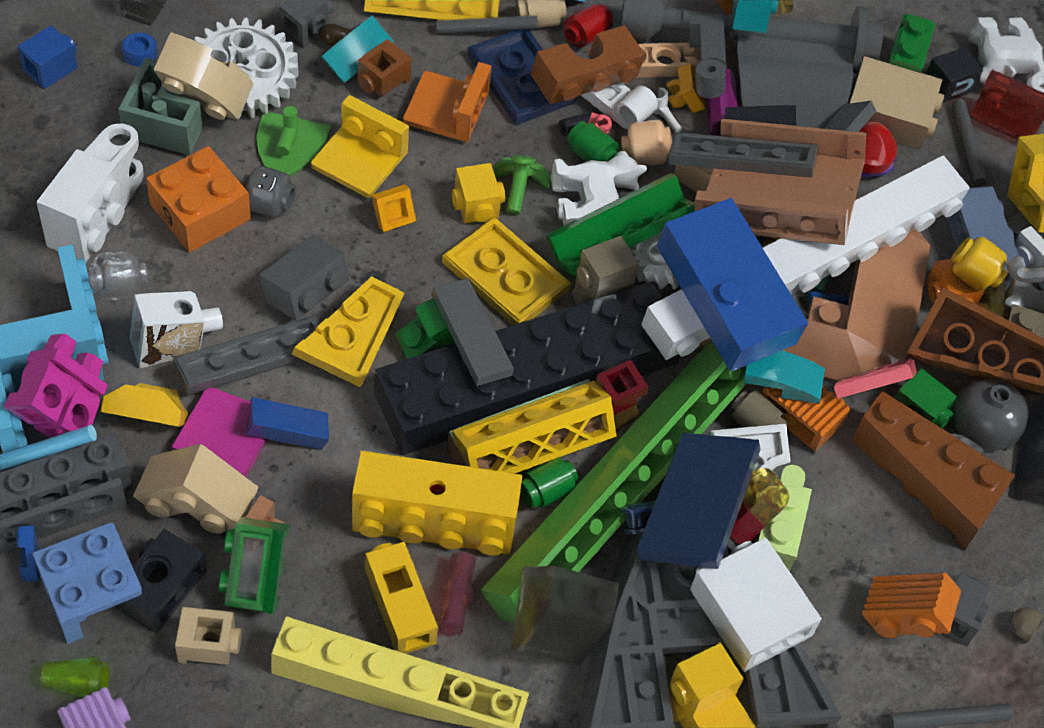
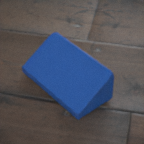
[246,397,329,450]

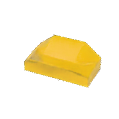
[101,383,189,427]

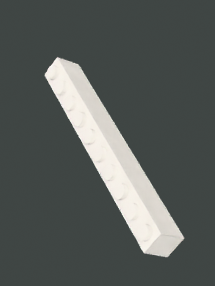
[641,155,970,360]

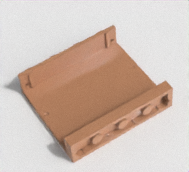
[695,119,866,245]

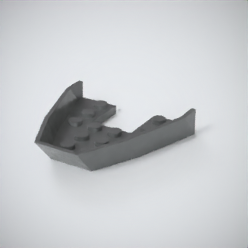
[579,520,842,728]

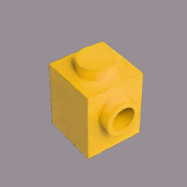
[452,163,505,223]

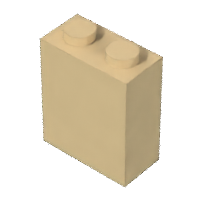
[849,56,944,150]

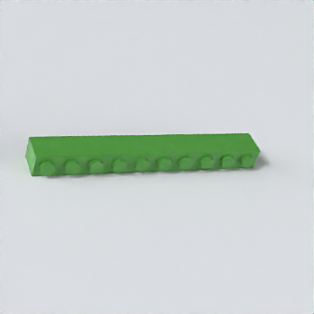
[480,340,747,626]

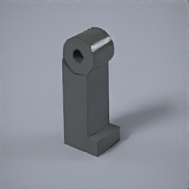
[689,15,726,98]

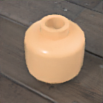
[621,119,672,166]

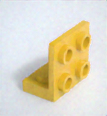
[311,95,409,198]

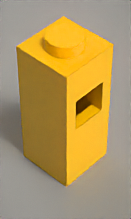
[365,542,438,654]

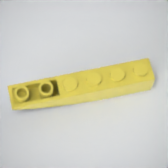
[271,616,529,728]

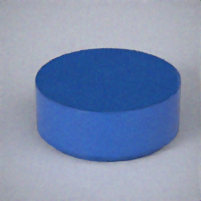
[122,33,157,66]

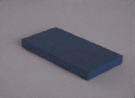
[637,433,761,569]

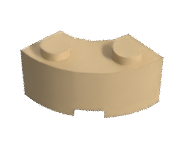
[154,32,254,120]

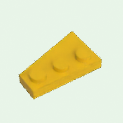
[291,276,405,387]

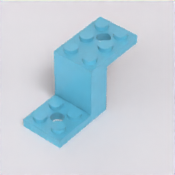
[0,244,109,470]

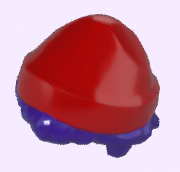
[856,121,897,178]

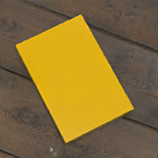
[442,217,571,325]

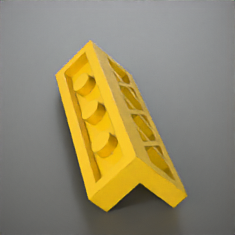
[364,0,499,20]
[452,381,617,474]

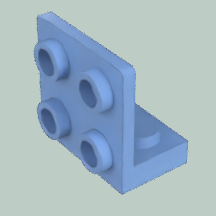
[32,523,142,644]

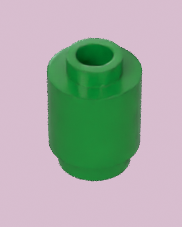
[567,121,618,162]
[520,457,578,509]

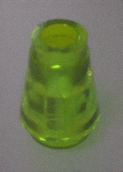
[41,656,110,698]

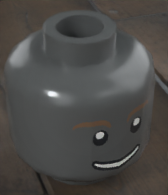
[241,166,296,218]

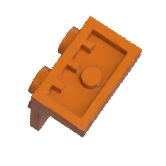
[403,62,492,143]

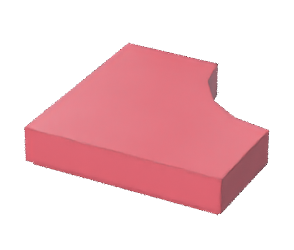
[834,358,917,399]

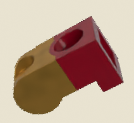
[596,360,648,430]

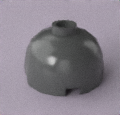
[950,377,1029,453]

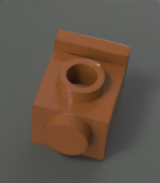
[357,39,412,97]

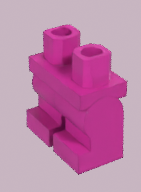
[4,334,108,438]

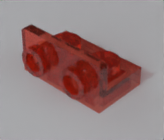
[970,69,1044,140]

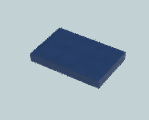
[467,29,576,125]

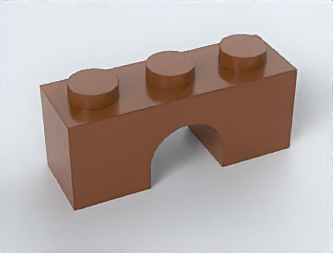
[531,25,645,104]

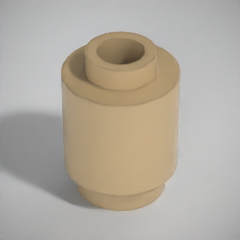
[517,0,566,28]

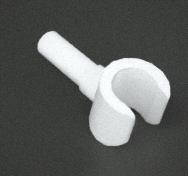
[652,88,682,133]

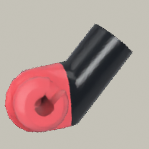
[558,112,612,136]

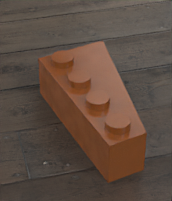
[905,288,1044,394]
[852,391,1015,550]

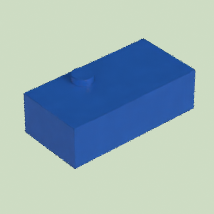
[657,198,808,372]

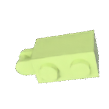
[754,465,812,572]

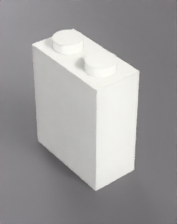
[690,538,822,672]

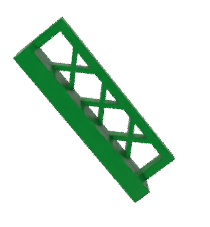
[546,173,695,276]

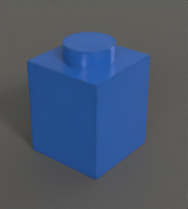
[17,25,78,89]

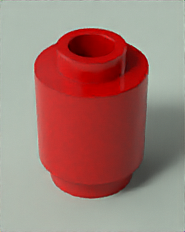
[564,3,613,48]

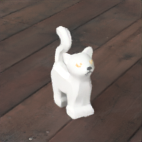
[968,17,1044,102]
[551,151,647,226]

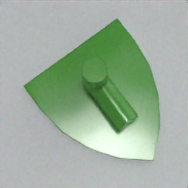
[256,106,331,176]

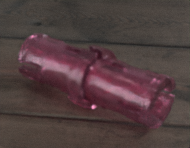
[438,552,476,636]

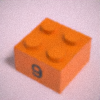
[146,146,251,253]

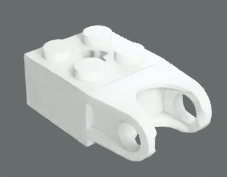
[37,124,144,263]

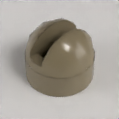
[1011,607,1044,643]

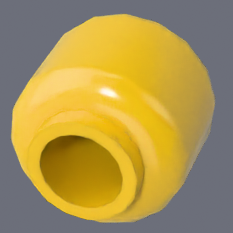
[951,237,1008,291]

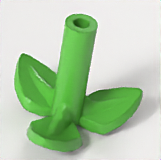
[492,155,551,215]

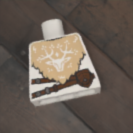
[129,291,223,368]

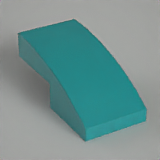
[321,15,394,84]
[744,350,825,404]

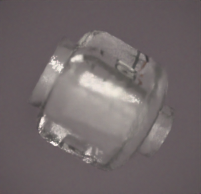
[88,250,148,301]

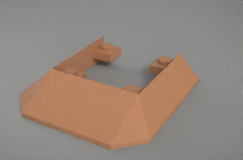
[698,196,931,391]

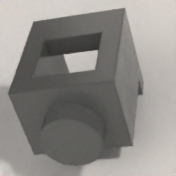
[279,0,333,48]
[943,573,990,646]

